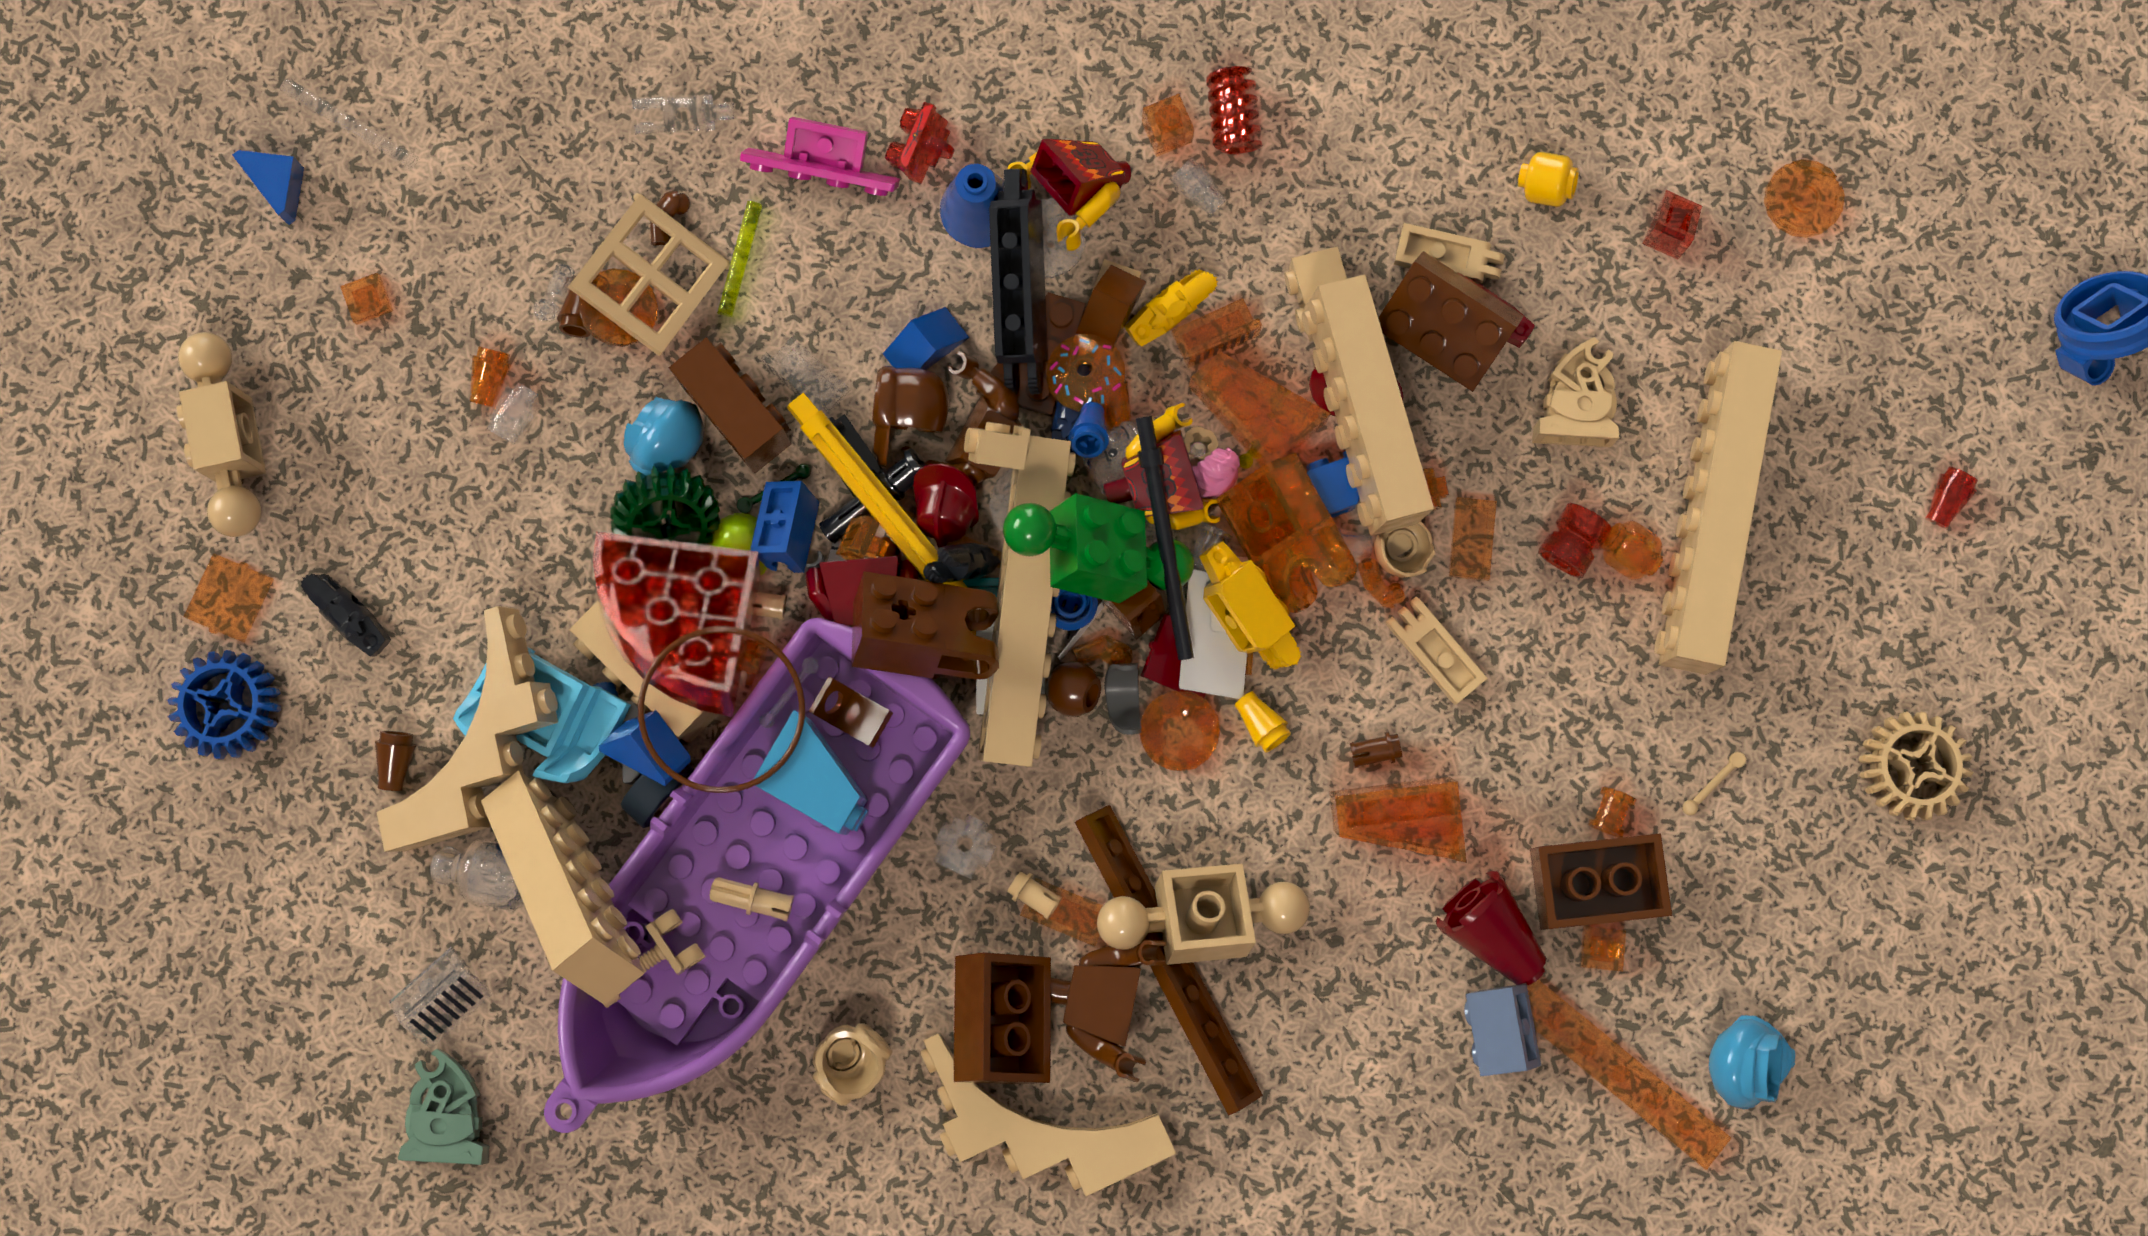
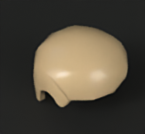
[1374,521,1435,578]

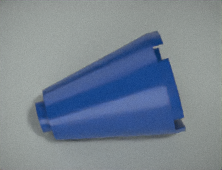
[940,164,1004,248]

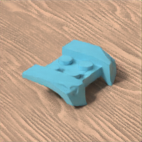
[453,647,631,783]

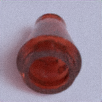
[1925,466,1978,529]

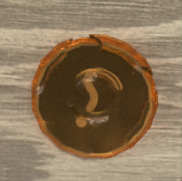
[1764,159,1845,238]

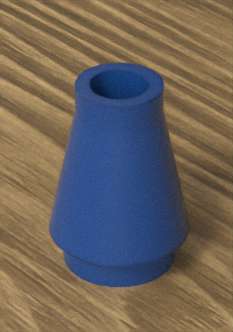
[1069,402,1109,458]

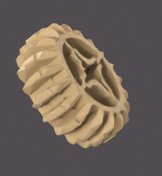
[1858,711,1974,821]

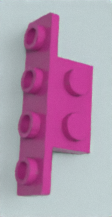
[740,117,900,196]

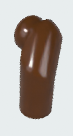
[650,190,690,246]

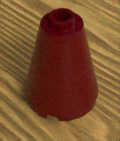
[1435,871,1547,985]

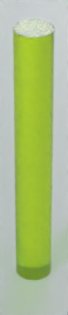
[717,201,762,317]

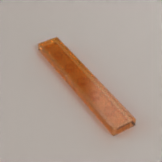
[1528,980,1731,1170]

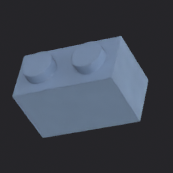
[1464,984,1541,1077]

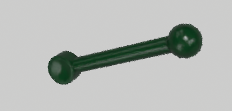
[737,464,811,513]

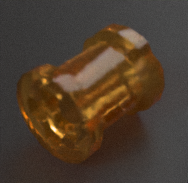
[1588,787,1637,838]

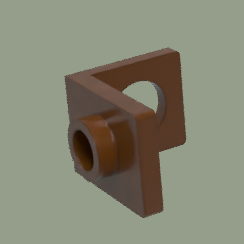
[809,676,893,748]

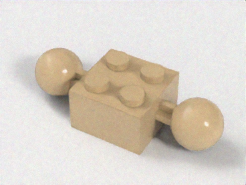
[177,332,266,537]
[1097,864,1310,965]

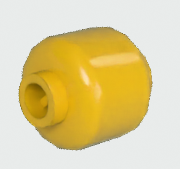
[1518,152,1579,207]

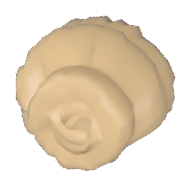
[812,1023,892,1106]

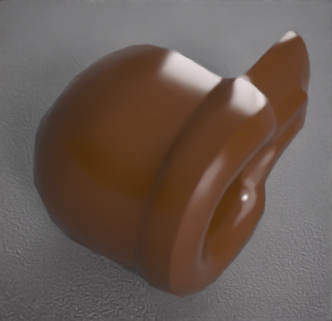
[872,366,949,467]

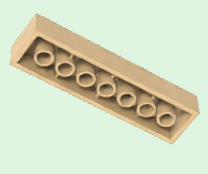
[1654,341,1782,675]

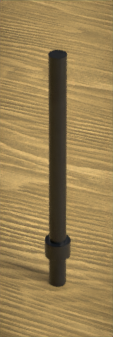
[1136,415,1194,660]

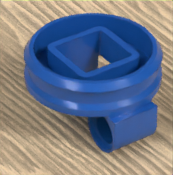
[2054,271,2148,386]

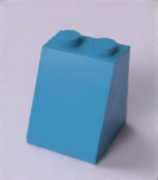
[754,710,869,835]

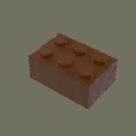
[1378,251,1523,392]
[668,337,791,474]
[1530,833,1672,930]
[954,952,1051,1084]

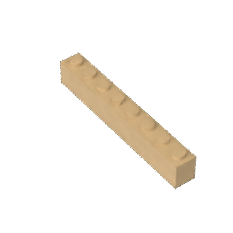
[977,436,1076,767]

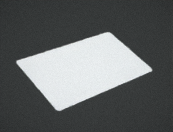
[1179,569,1247,699]

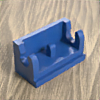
[750,481,820,573]

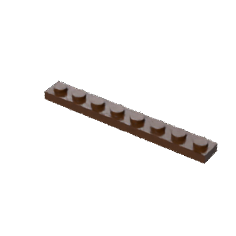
[1075,805,1263,1116]

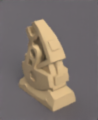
[1532,337,1620,447]

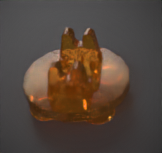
[578,268,658,347]

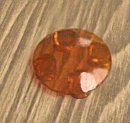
[1139,690,1220,771]

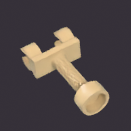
[604,909,706,1008]

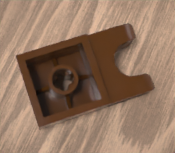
[851,571,999,679]

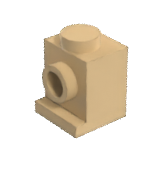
[964,422,1031,470]

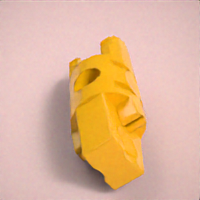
[1125,269,1218,347]

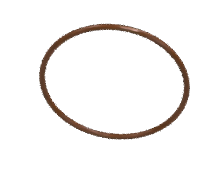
[638,626,805,793]

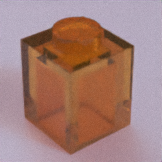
[1142,94,1194,157]

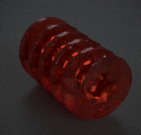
[1206,66,1263,155]

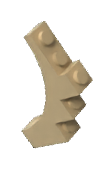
[377,606,558,852]
[920,1033,1176,1196]

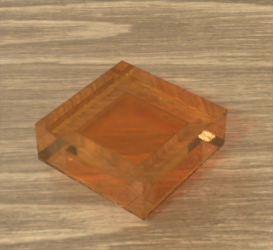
[340,272,393,325]

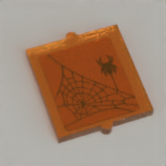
[183,553,274,643]

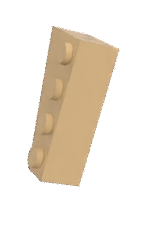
[569,595,724,744]

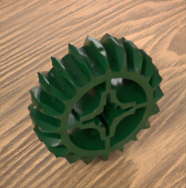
[610,464,720,568]

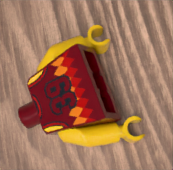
[1007,139,1131,251]
[1103,403,1220,530]

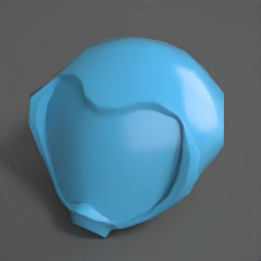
[624,397,705,476]
[1709,1015,1795,1110]

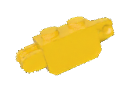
[1199,541,1302,670]

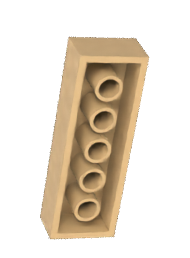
[1302,274,1434,536]
[481,770,645,1005]

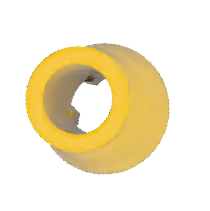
[1234,691,1291,753]

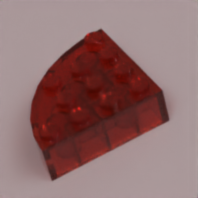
[593,531,761,717]

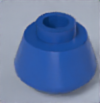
[1051,589,1098,631]

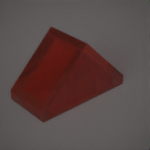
[1642,190,1702,260]

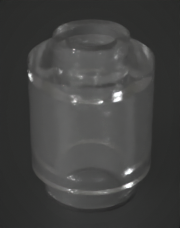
[487,383,542,445]

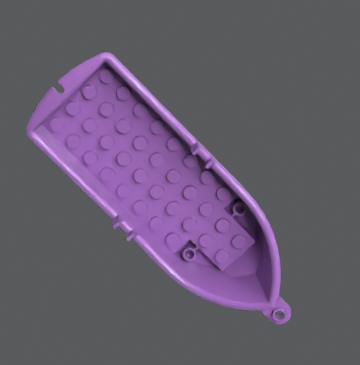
[544,618,970,1133]

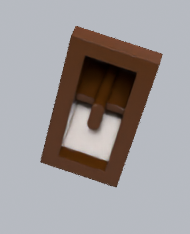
[1076,265,1146,353]

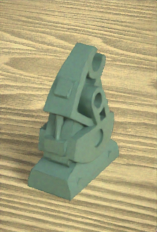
[398,1049,490,1165]

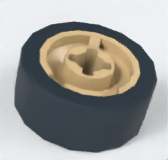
[621,764,694,828]

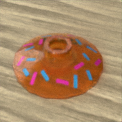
[1046,334,1125,412]

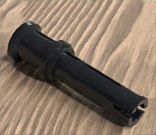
[819,448,926,544]

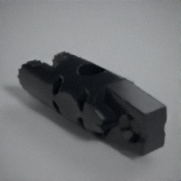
[923,543,1001,583]
[301,574,391,657]

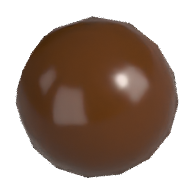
[1045,661,1101,717]

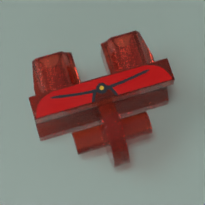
[885,102,955,184]

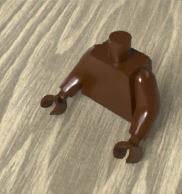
[895,351,1023,486]
[1051,940,1166,1082]

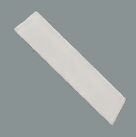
[1058,602,1104,662]

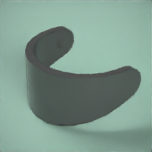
[1104,663,1141,735]

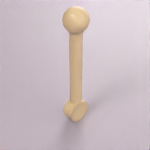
[1682,752,1746,816]

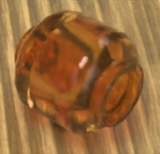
[1601,520,1663,580]

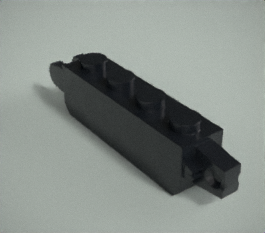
[989,169,1048,395]

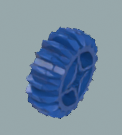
[167,650,282,760]

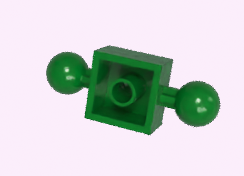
[1003,493,1194,603]

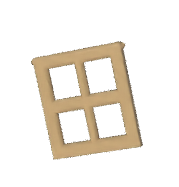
[568,193,731,356]

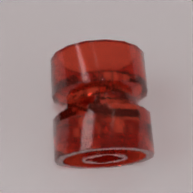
[1538,503,1612,578]

